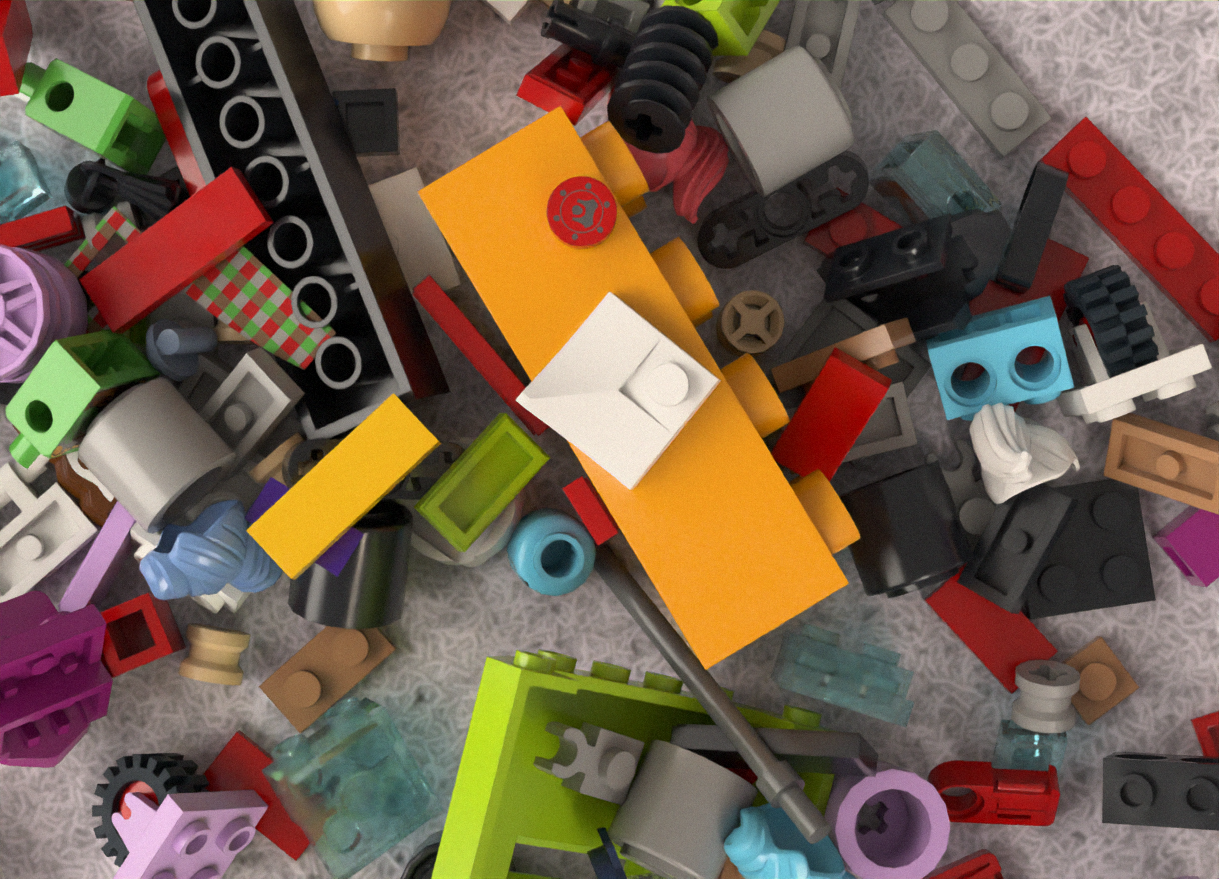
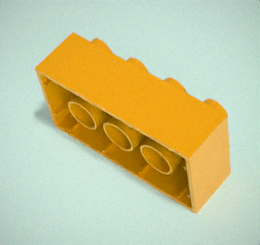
[417,106,861,670]

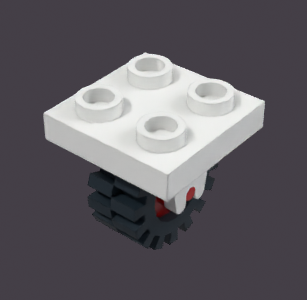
[1057,265,1212,424]

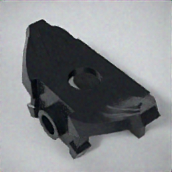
[816,209,1012,341]

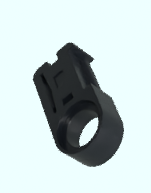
[994,162,1069,294]

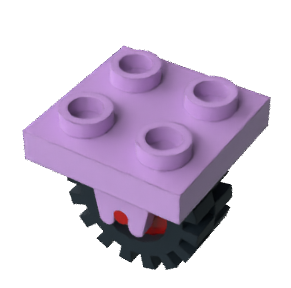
[92,753,269,879]

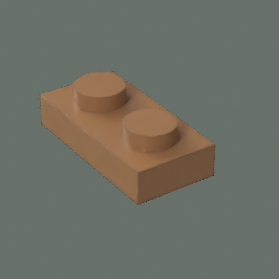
[771,317,916,394]
[1103,413,1219,515]
[259,626,397,734]

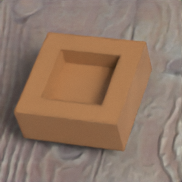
[1061,636,1139,725]

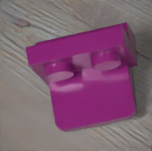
[0,591,113,768]

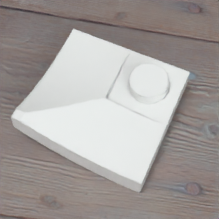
[516,291,721,490]

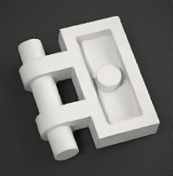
[0,461,102,603]

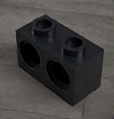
[1102,752,1219,831]

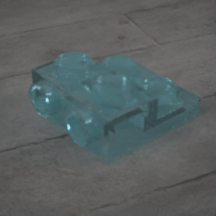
[770,623,914,728]
[261,697,443,879]

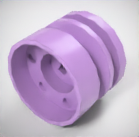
[0,244,88,383]

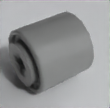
[707,45,855,198]
[78,378,237,534]
[607,739,758,879]

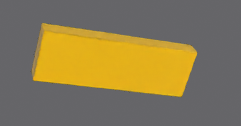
[246,393,441,580]

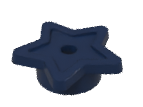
[587,827,627,879]

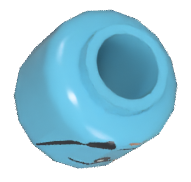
[507,507,596,596]

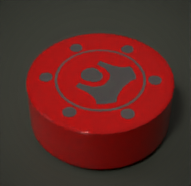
[546,176,617,249]

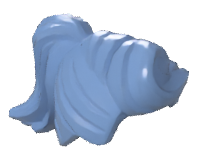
[139,499,283,600]

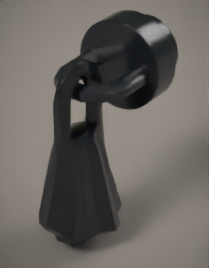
[64,158,184,221]

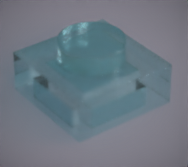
[0,140,52,225]
[992,719,1068,778]

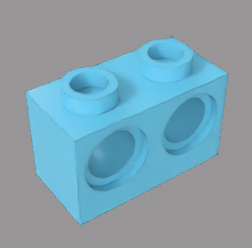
[926,296,1074,421]

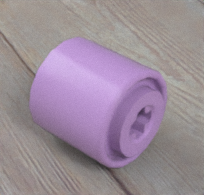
[824,761,950,879]

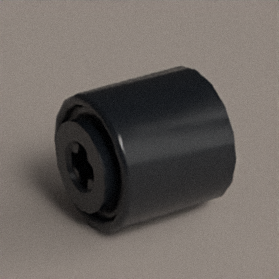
[839,460,973,598]
[288,499,413,629]

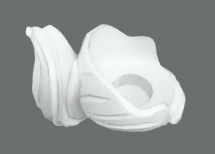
[969,402,1080,504]

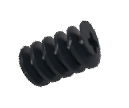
[607,5,719,153]

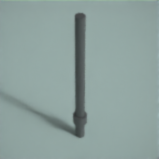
[594,545,831,844]

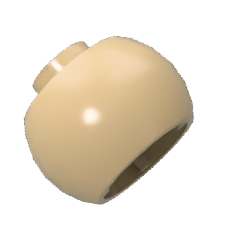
[313,0,451,62]

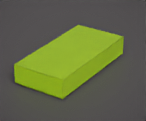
[413,413,551,552]

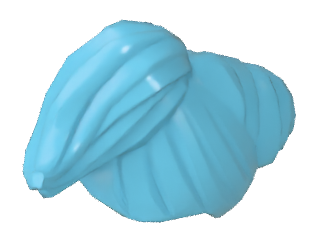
[724,803,856,879]

